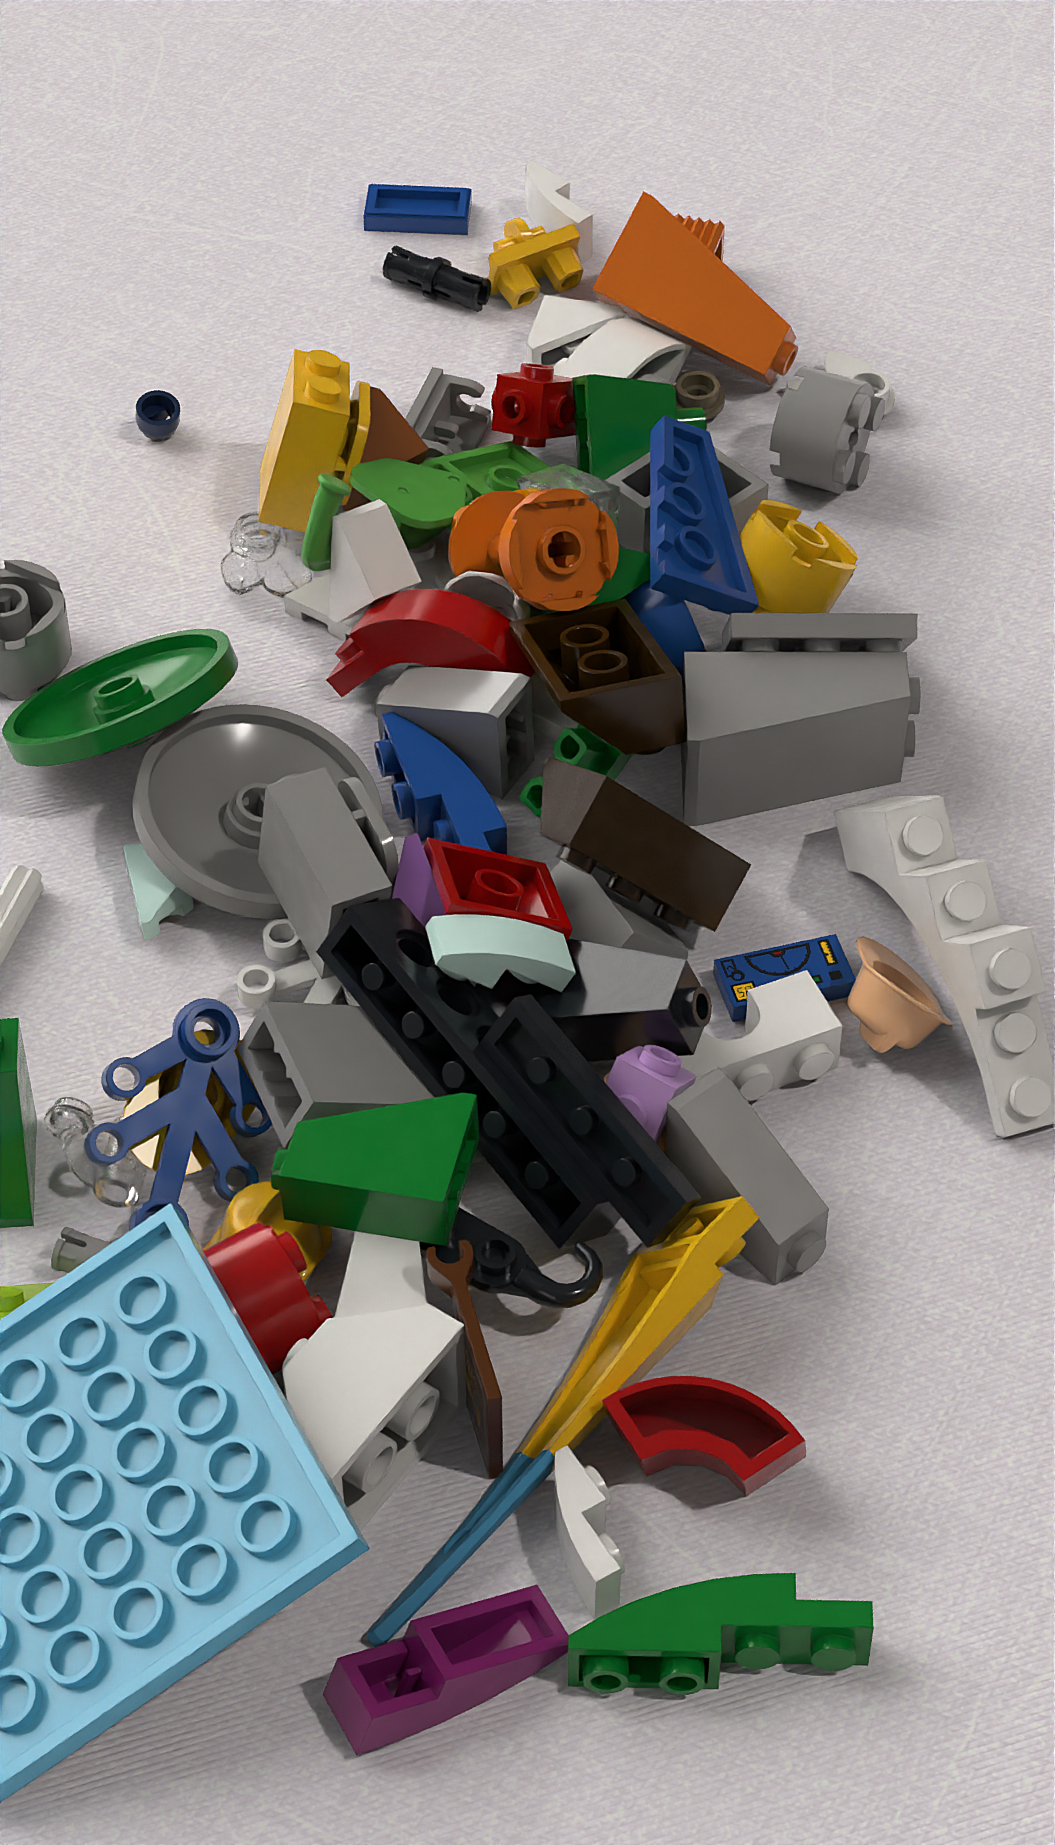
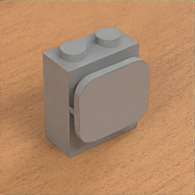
[258,767,399,979]
[237,1001,435,1149]

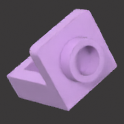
[606,1045,697,1144]

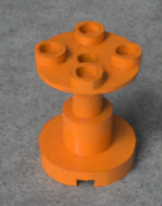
[448,488,619,611]

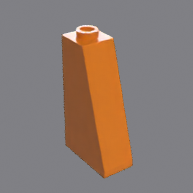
[592,191,798,386]

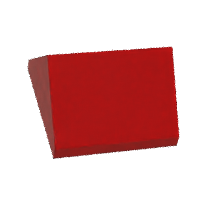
[423,838,573,973]

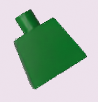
[572,374,707,485]

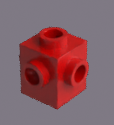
[491,363,575,447]

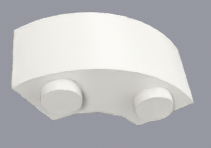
[554,317,692,385]

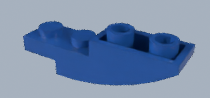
[374,712,507,855]

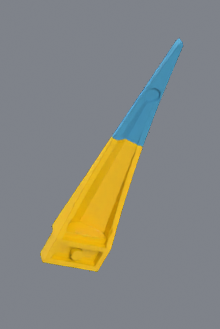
[366,1196,760,1647]

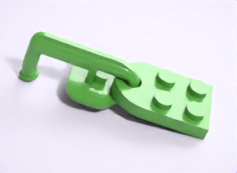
[301,441,589,571]

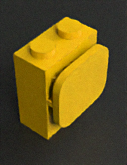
[258,349,370,533]

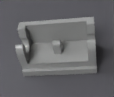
[405,367,491,461]

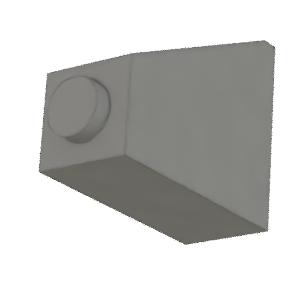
[374,665,534,800]
[665,1067,829,1285]

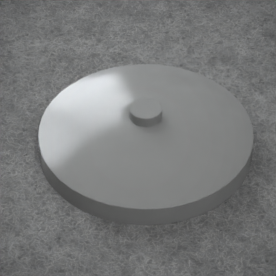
[132,704,383,919]

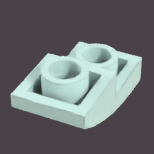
[425,914,576,992]

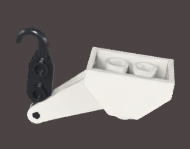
[282,1207,603,1532]

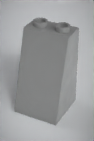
[681,652,921,826]

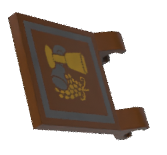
[426,1240,503,1479]

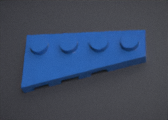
[650,415,759,615]

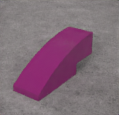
[322,1585,568,1756]

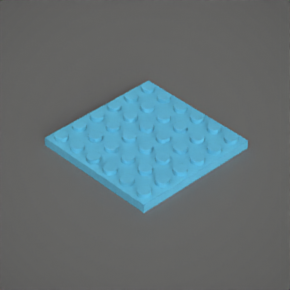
[0,1203,370,1803]

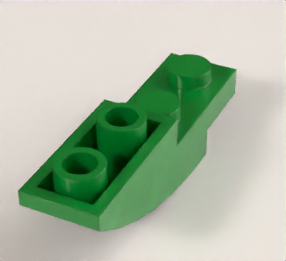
[568,1573,874,1695]

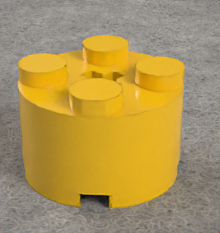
[739,500,858,613]

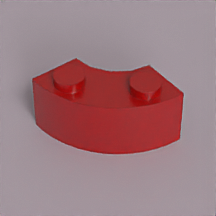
[602,1376,806,1497]

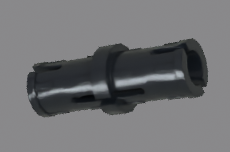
[383,246,491,312]

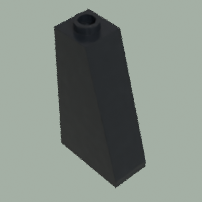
[475,938,712,1062]

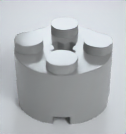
[770,366,885,494]
[0,560,72,701]

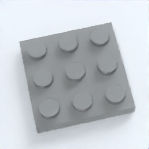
[722,613,918,652]

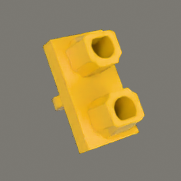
[485,217,584,309]

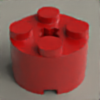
[203,1222,333,1375]

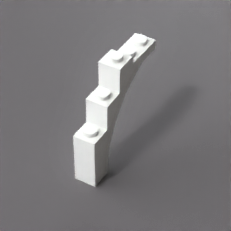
[834,796,1055,1137]

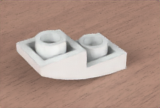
[526,160,593,264]
[555,1445,625,1619]

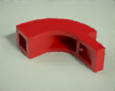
[326,589,535,697]

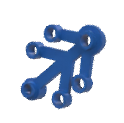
[84,998,272,1231]

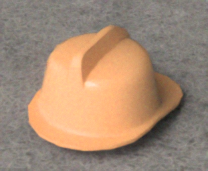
[847,936,953,1053]

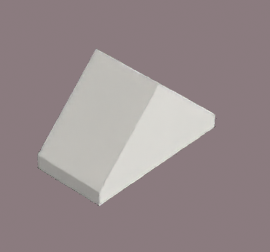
[526,295,625,367]
[329,499,422,623]

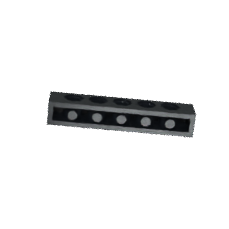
[316,898,621,1250]

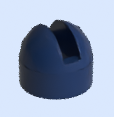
[135,390,180,440]

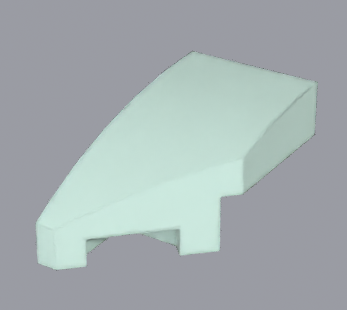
[123,842,194,940]

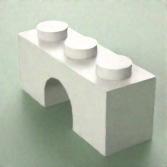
[678,970,842,1101]

